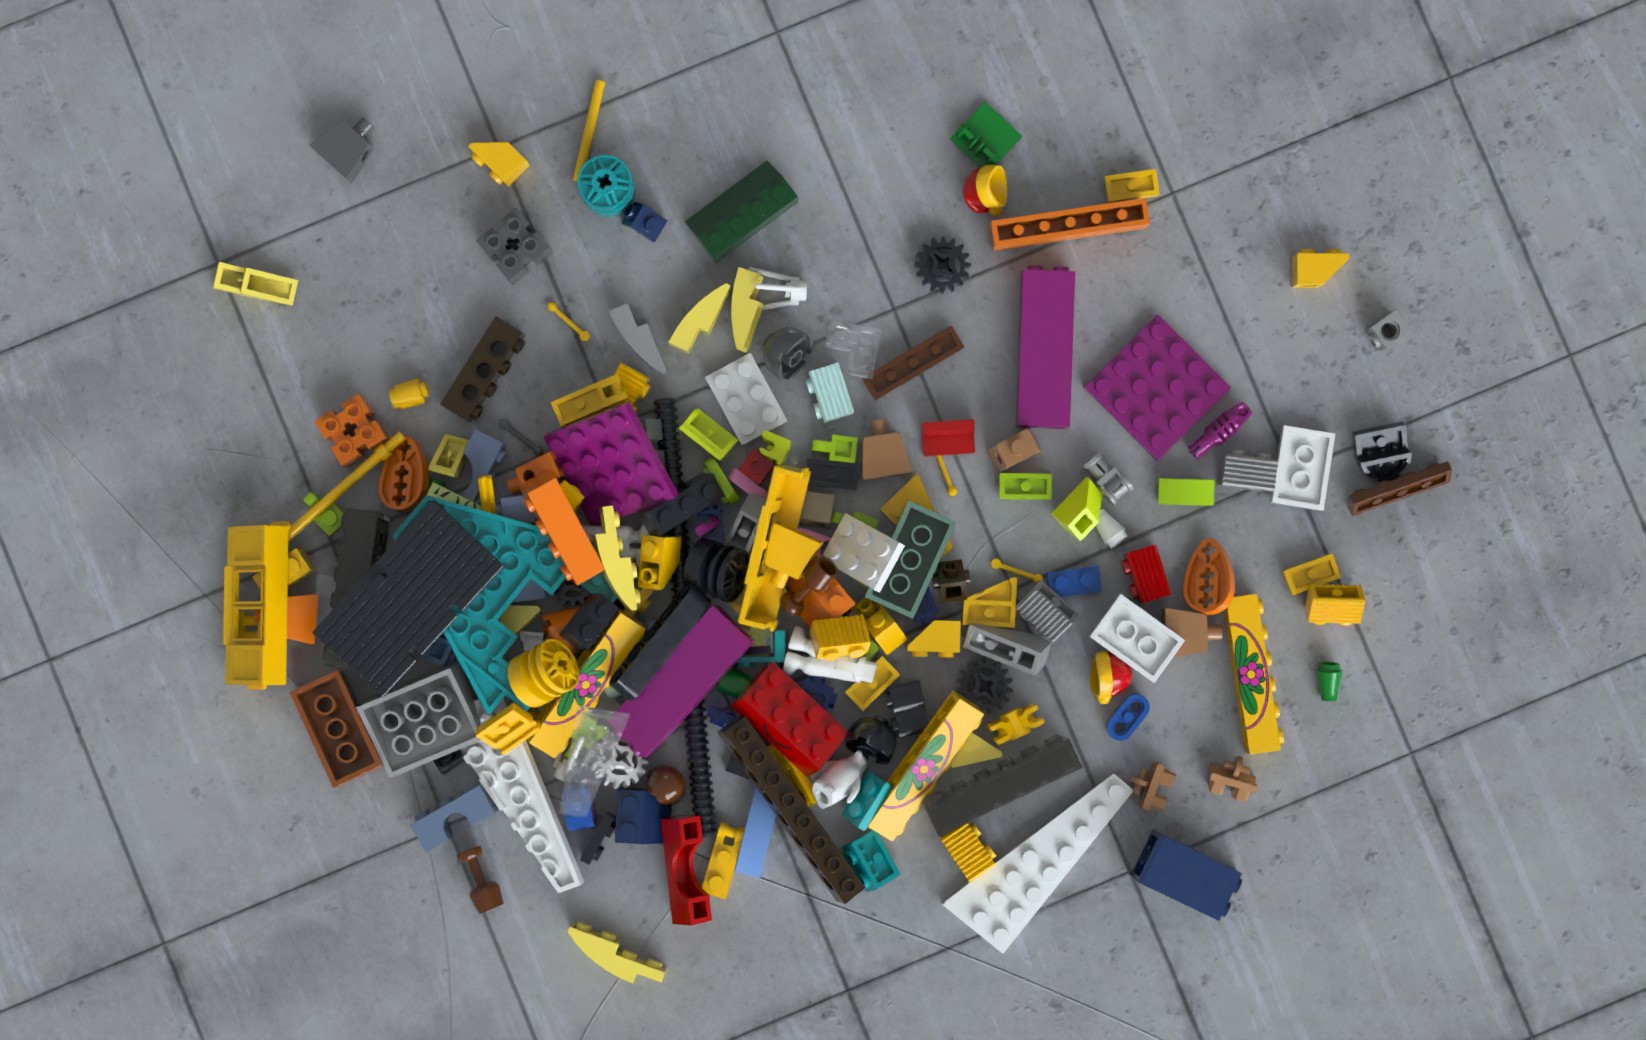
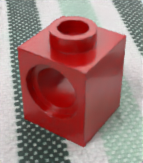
[738,448,775,486]

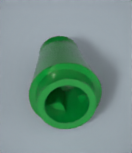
[1316,662,1343,701]

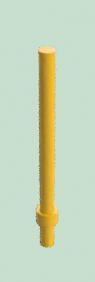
[288,431,406,542]

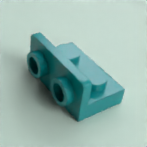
[841,830,901,892]

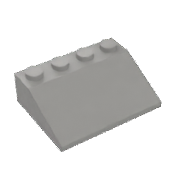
[356,660,481,778]

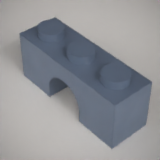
[410,783,498,852]

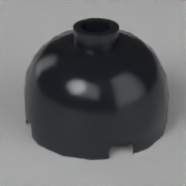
[843,716,896,765]

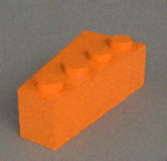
[518,470,605,586]

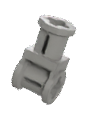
[1082,452,1134,506]

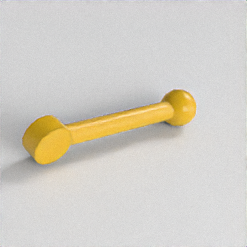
[547,302,590,342]
[936,455,957,496]
[991,559,1043,583]

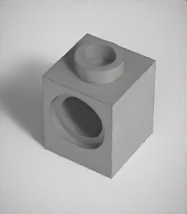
[1365,309,1412,351]

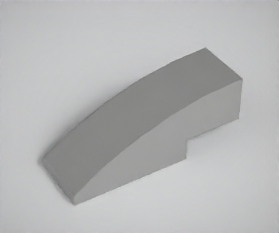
[609,303,668,376]

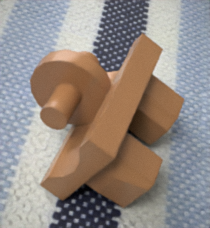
[1208,756,1258,802]
[1129,762,1176,811]

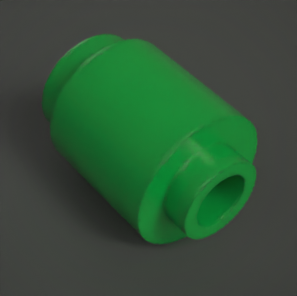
[716,668,752,699]

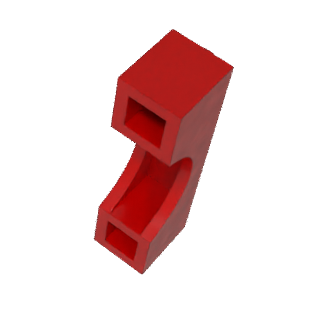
[661,815,712,926]

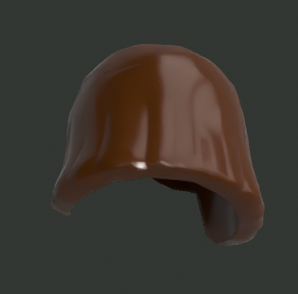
[647,765,686,805]

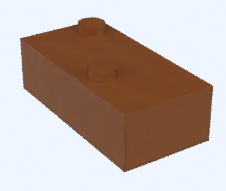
[290,669,384,788]

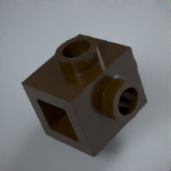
[932,559,971,603]

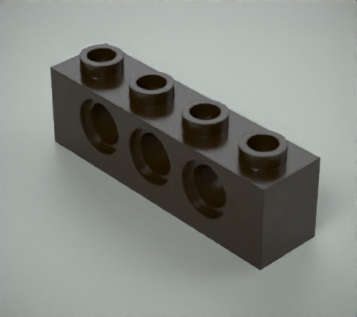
[440,316,526,423]

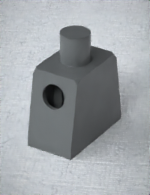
[309,117,375,183]

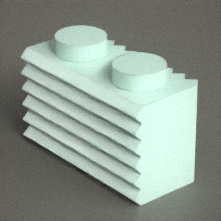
[805,363,854,423]

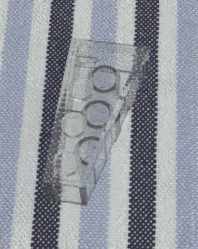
[559,705,630,818]

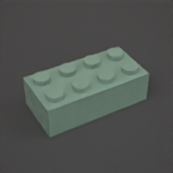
[864,500,957,619]

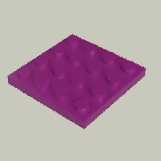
[1084,315,1231,461]
[543,401,678,526]

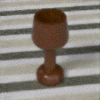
[780,556,838,616]
[456,845,504,914]

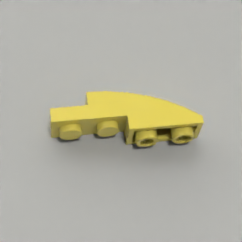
[592,506,640,611]
[568,921,667,983]

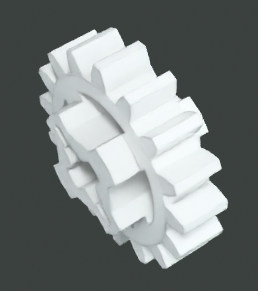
[590,732,648,789]

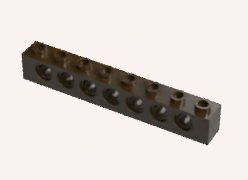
[718,716,865,904]

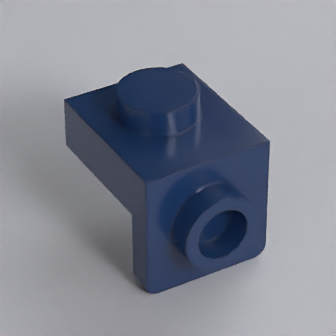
[622,202,668,243]

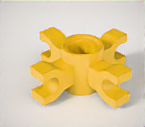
[987,703,1045,745]

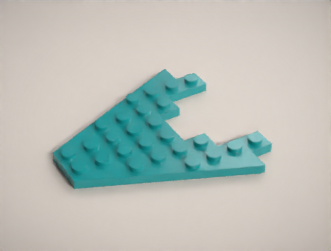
[392,495,617,715]

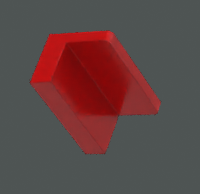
[921,419,975,457]

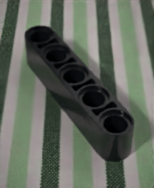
[609,583,711,701]

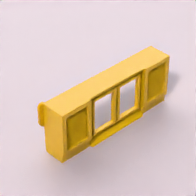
[738,465,811,632]
[223,521,291,690]

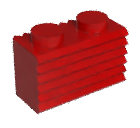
[1121,544,1171,604]

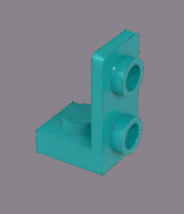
[737,630,786,667]

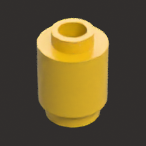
[389,378,430,410]

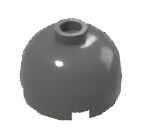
[763,327,813,380]

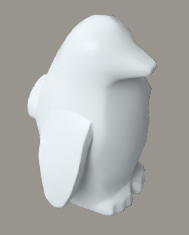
[810,750,868,809]

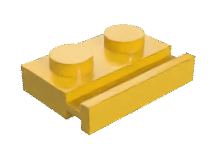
[476,702,541,755]

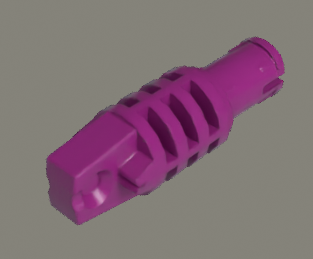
[1187,401,1253,460]

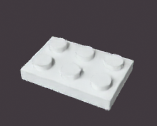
[705,353,788,446]
[1270,425,1335,511]
[822,513,905,592]
[1089,594,1185,683]

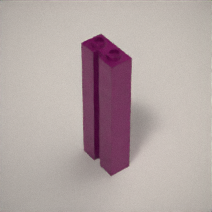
[1016,265,1075,429]
[607,605,756,758]

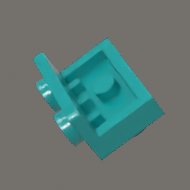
[841,771,893,831]

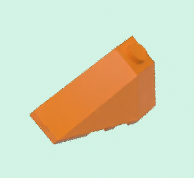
[787,554,856,629]

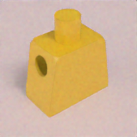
[764,522,824,589]

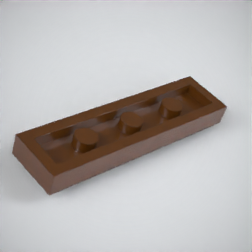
[862,325,965,401]
[1348,461,1452,516]

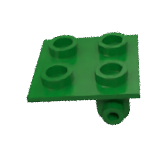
[950,102,1023,168]

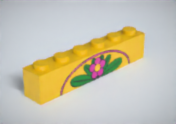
[1223,594,1284,755]
[527,609,646,758]
[868,690,984,842]

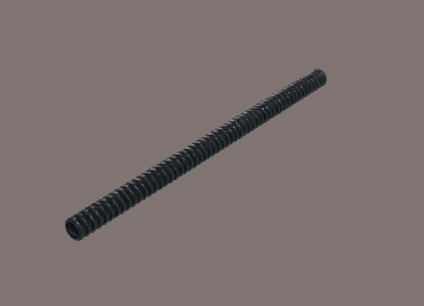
[653,398,718,837]

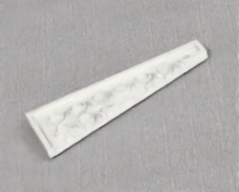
[460,696,584,893]
[942,773,1133,954]

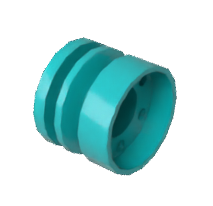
[577,155,636,217]

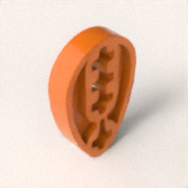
[378,436,429,513]
[1183,538,1235,615]

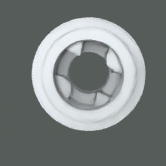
[1096,509,1128,549]

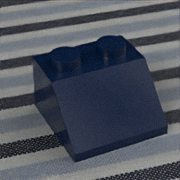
[615,787,672,844]

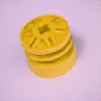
[507,639,579,707]

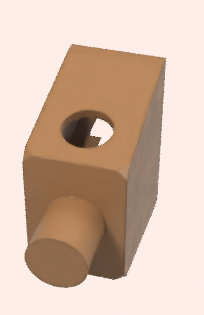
[862,419,912,481]
[987,428,1042,474]
[1161,608,1222,658]

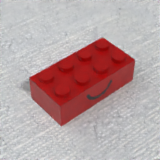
[730,661,848,777]

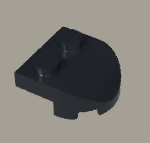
[1352,421,1412,482]

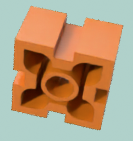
[314,393,390,468]

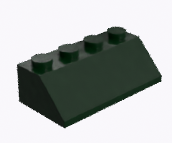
[685,160,798,264]

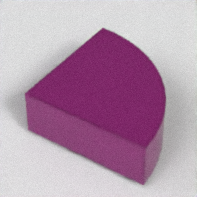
[695,516,722,538]

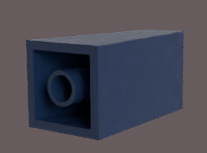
[1130,829,1242,921]

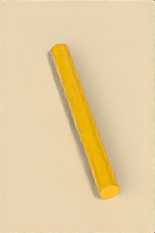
[573,80,605,182]

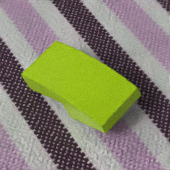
[1158,477,1215,506]

